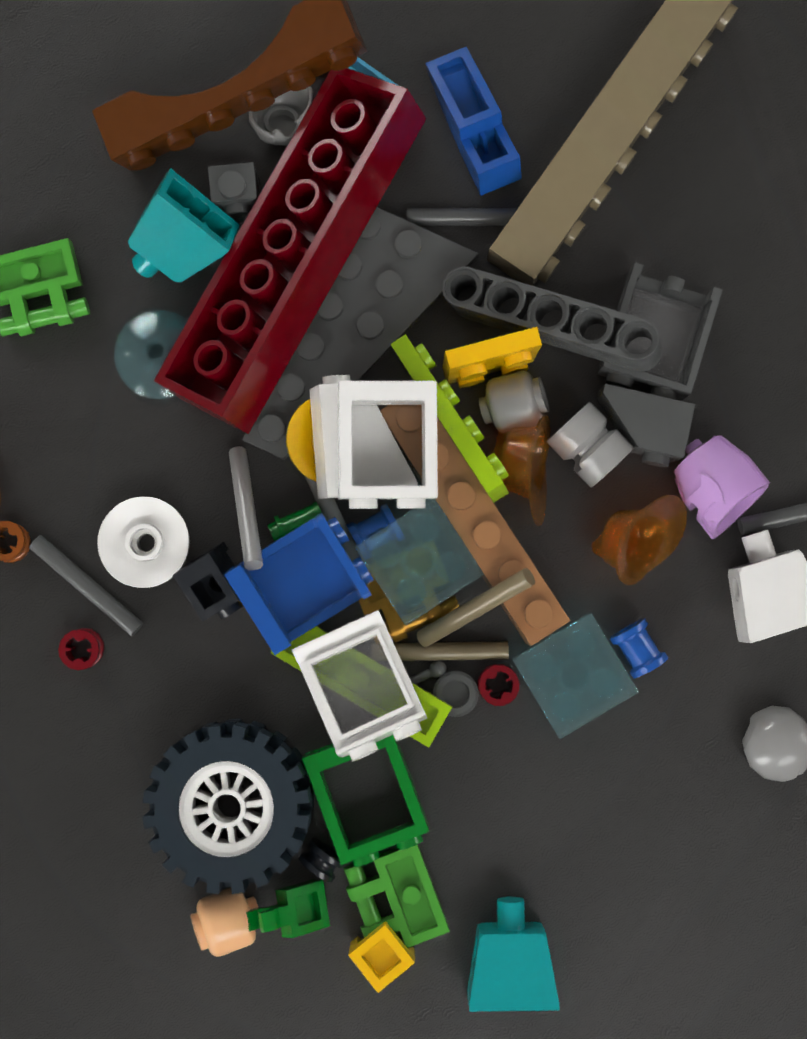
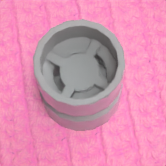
[547,401,634,488]

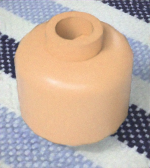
[190,887,259,957]

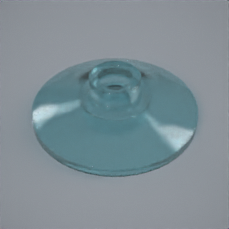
[114,310,188,399]

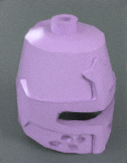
[674,435,770,539]

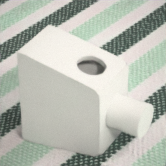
[728,529,807,643]

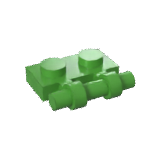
[0,238,90,337]
[344,844,450,948]

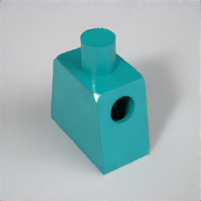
[127,168,240,282]
[467,896,560,1012]

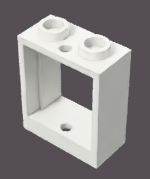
[337,381,438,509]

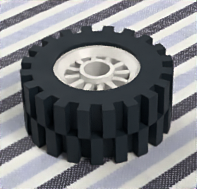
[142,719,314,894]

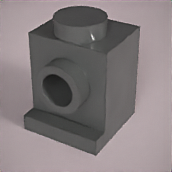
[208,162,261,225]

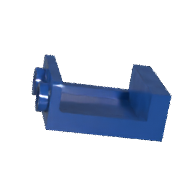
[224,513,374,655]

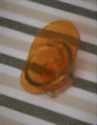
[494,415,551,526]
[591,495,687,585]

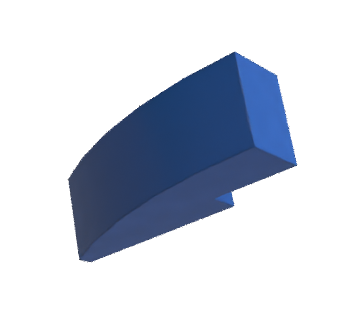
[425,46,522,195]

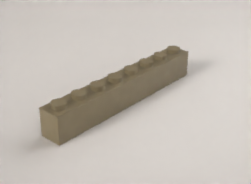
[487,0,738,286]

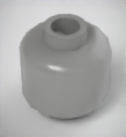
[479,370,549,435]

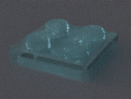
[354,499,484,626]
[511,612,639,739]

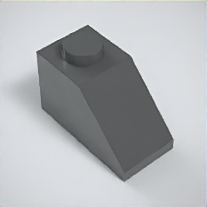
[597,384,695,467]

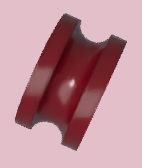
[58,628,105,670]
[478,664,520,706]

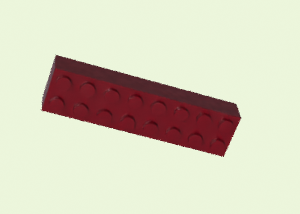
[153,68,427,434]

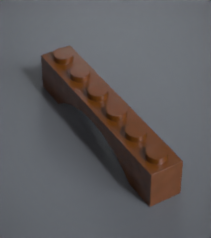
[92,0,368,171]

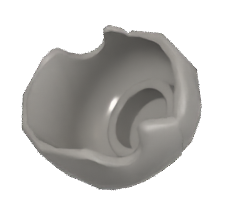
[249,86,315,146]
[742,705,807,782]

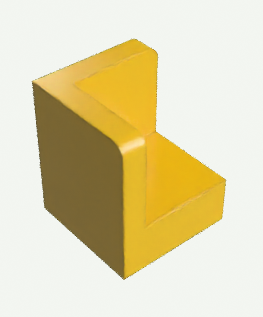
[348,920,415,993]

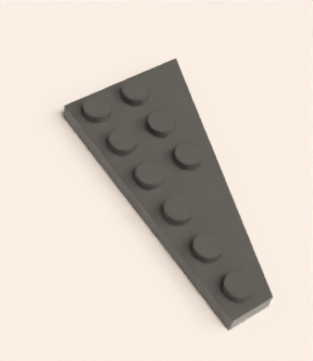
[242,207,479,461]

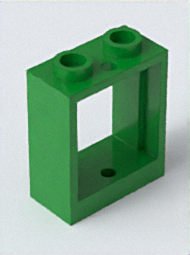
[302,735,429,867]

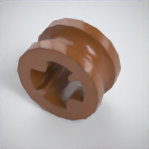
[0,521,31,563]

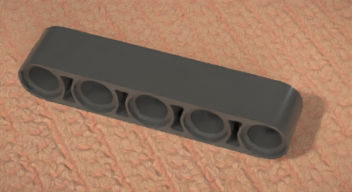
[442,266,663,372]

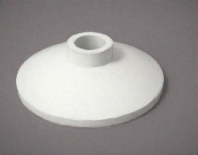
[97,497,190,588]

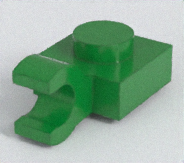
[246,879,330,938]

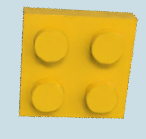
[442,327,542,388]

